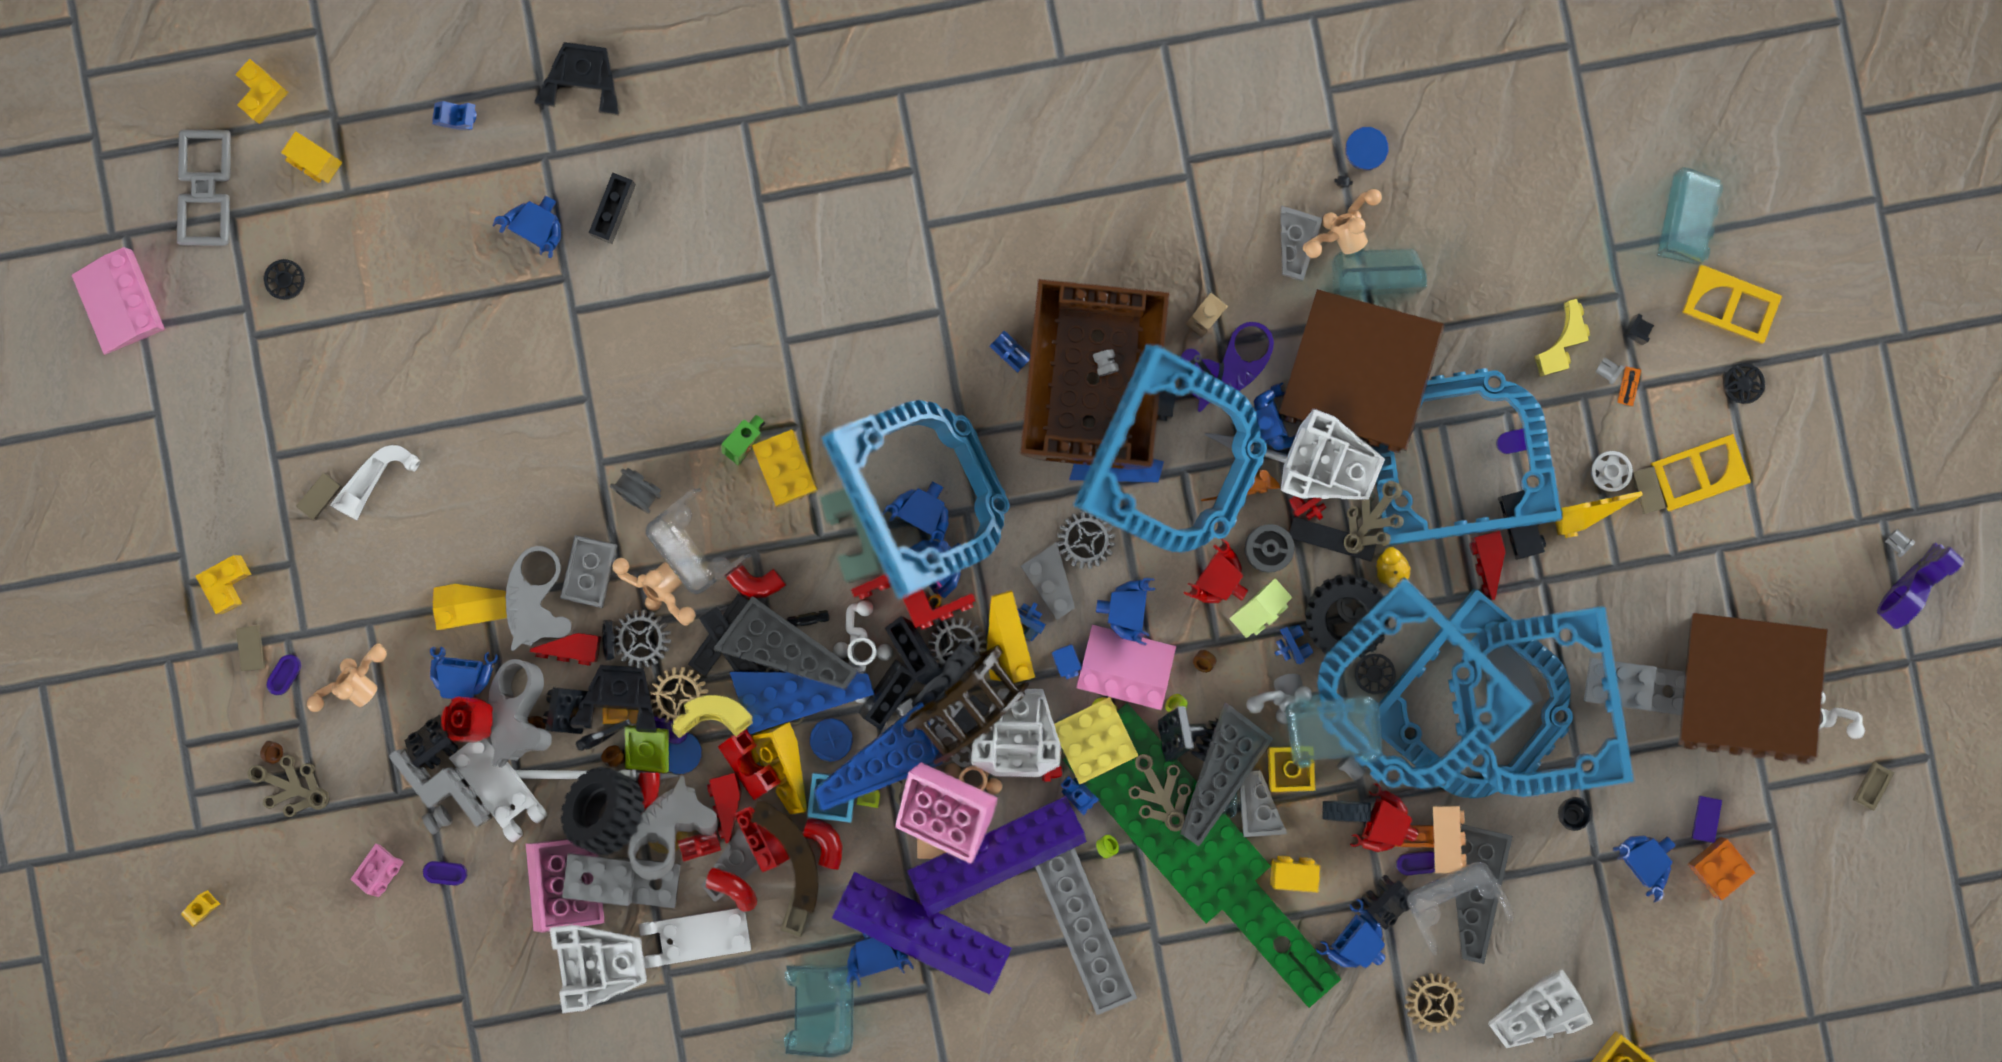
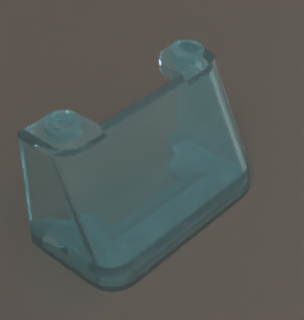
[1285,697,1383,768]
[784,964,854,1058]

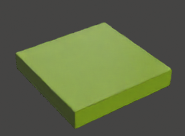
[625,725,669,773]

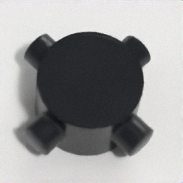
[1334,176,1353,188]

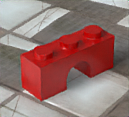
[717,729,781,800]

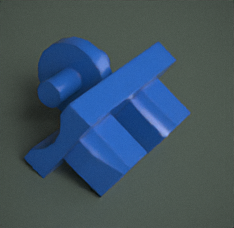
[989,331,1030,373]
[1017,602,1046,641]
[1274,625,1313,665]
[1060,776,1099,815]

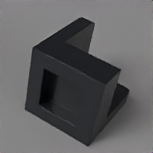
[1623,313,1654,345]

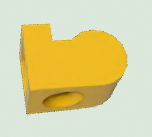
[181,890,220,927]

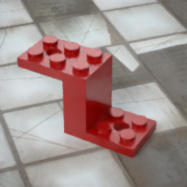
[850,574,976,630]

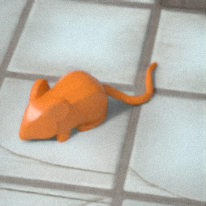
[1201,470,1280,501]

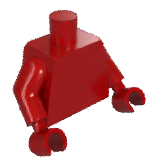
[1184,538,1249,603]
[1350,783,1418,852]

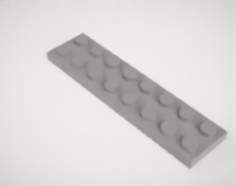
[1035,848,1137,1015]

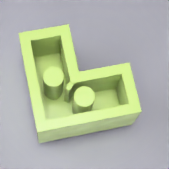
[1229,578,1292,638]

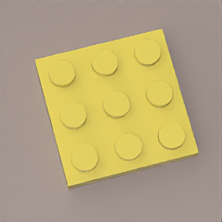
[1054,697,1138,784]

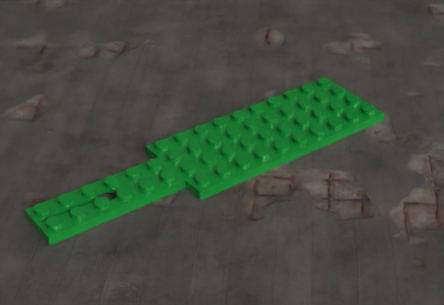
[1062,703,1342,1008]

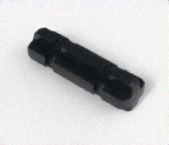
[787,610,830,627]

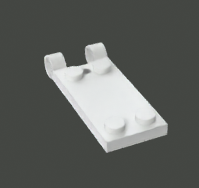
[449,737,547,843]
[639,908,752,968]

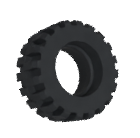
[1305,574,1390,659]
[561,767,644,855]

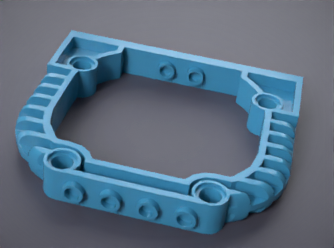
[1073,344,1267,552]
[1371,368,1562,547]
[821,400,1010,599]
[1318,577,1532,788]
[1363,589,1573,798]
[1448,606,1634,797]

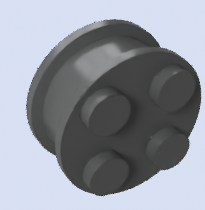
[610,468,661,514]
[1244,524,1294,573]

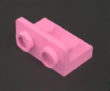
[351,844,404,897]

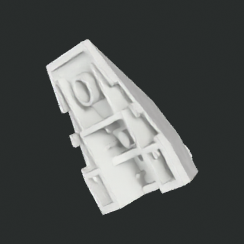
[1281,409,1385,499]
[971,689,1061,777]
[550,925,647,1013]
[1488,969,1594,1048]

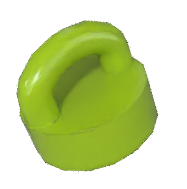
[1165,694,1188,712]
[1096,835,1119,859]

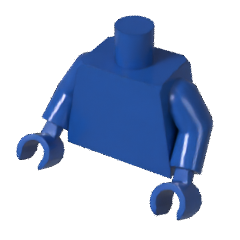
[493,195,561,258]
[1253,382,1296,450]
[882,481,949,546]
[1096,578,1155,646]
[430,646,498,699]
[1613,835,1676,902]
[1316,899,1385,968]
[847,933,914,988]

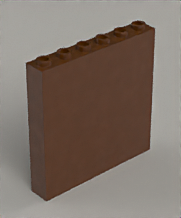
[1279,289,1444,453]
[1678,613,1828,764]

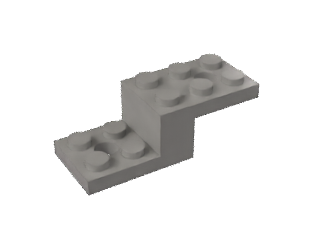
[1584,658,1685,715]
[389,749,492,827]
[562,853,681,908]

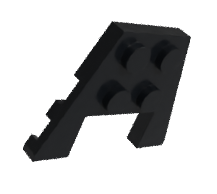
[534,42,619,116]
[571,665,657,733]

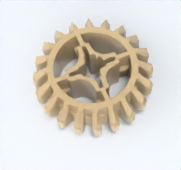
[650,667,709,724]
[1405,973,1464,1033]

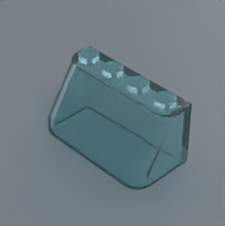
[1657,167,1723,265]
[1332,249,1427,296]

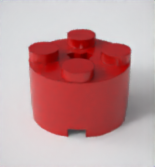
[441,697,493,743]

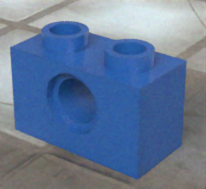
[1051,644,1082,679]

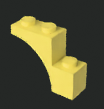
[1534,299,1590,377]

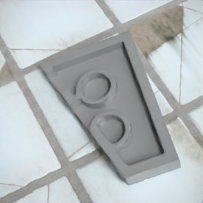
[1280,206,1323,281]
[1021,542,1075,620]
[1240,770,1287,837]
[702,827,759,902]

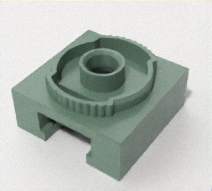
[819,488,883,583]

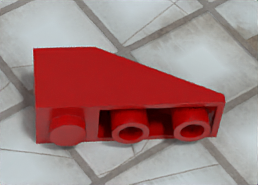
[1469,531,1506,600]
[530,633,602,666]
[707,772,742,843]
[734,806,790,873]

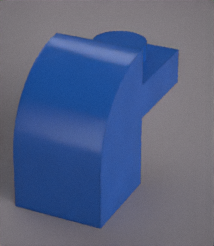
[432,101,477,130]

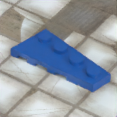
[1069,459,1164,483]

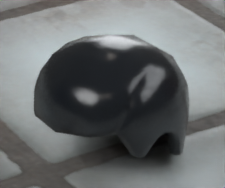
[1558,797,1591,831]

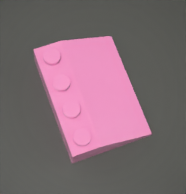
[72,247,165,355]
[1076,625,1176,710]
[895,763,998,864]
[526,839,604,932]

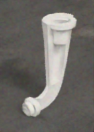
[330,445,420,520]

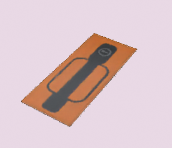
[1617,366,1641,406]

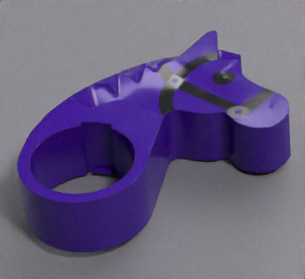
[1180,322,1274,412]
[1877,542,1964,629]

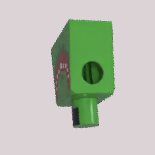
[721,415,765,466]

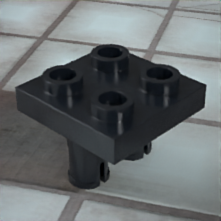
[543,687,588,734]
[1158,706,1207,762]
[404,715,458,769]
[1361,875,1416,930]

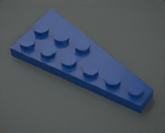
[730,671,875,734]
[814,702,943,811]

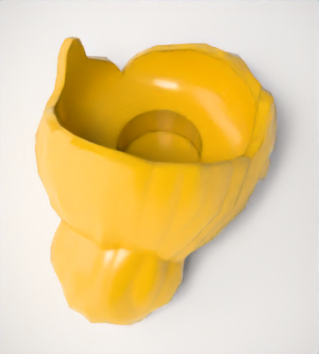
[1376,547,1411,588]

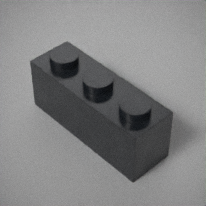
[588,172,636,244]
[1498,490,1546,560]
[885,615,942,685]
[858,659,916,730]

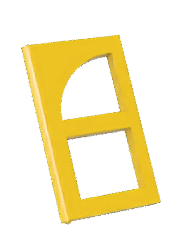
[1682,264,1782,344]
[1651,434,1751,512]

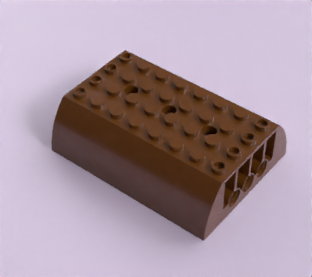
[1020,279,1170,469]

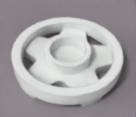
[1591,451,1633,492]

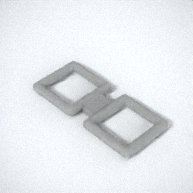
[177,130,231,246]

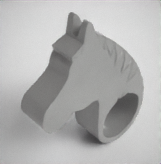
[506,546,572,651]
[488,659,552,768]
[629,776,718,880]

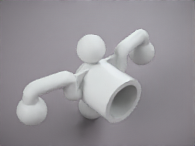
[833,599,893,703]
[1820,692,1865,739]

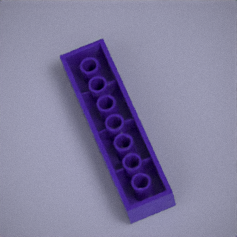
[907,796,1087,917]
[832,872,1012,995]

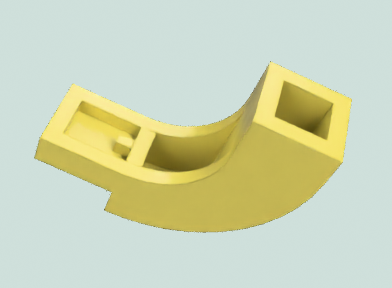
[672,695,753,738]

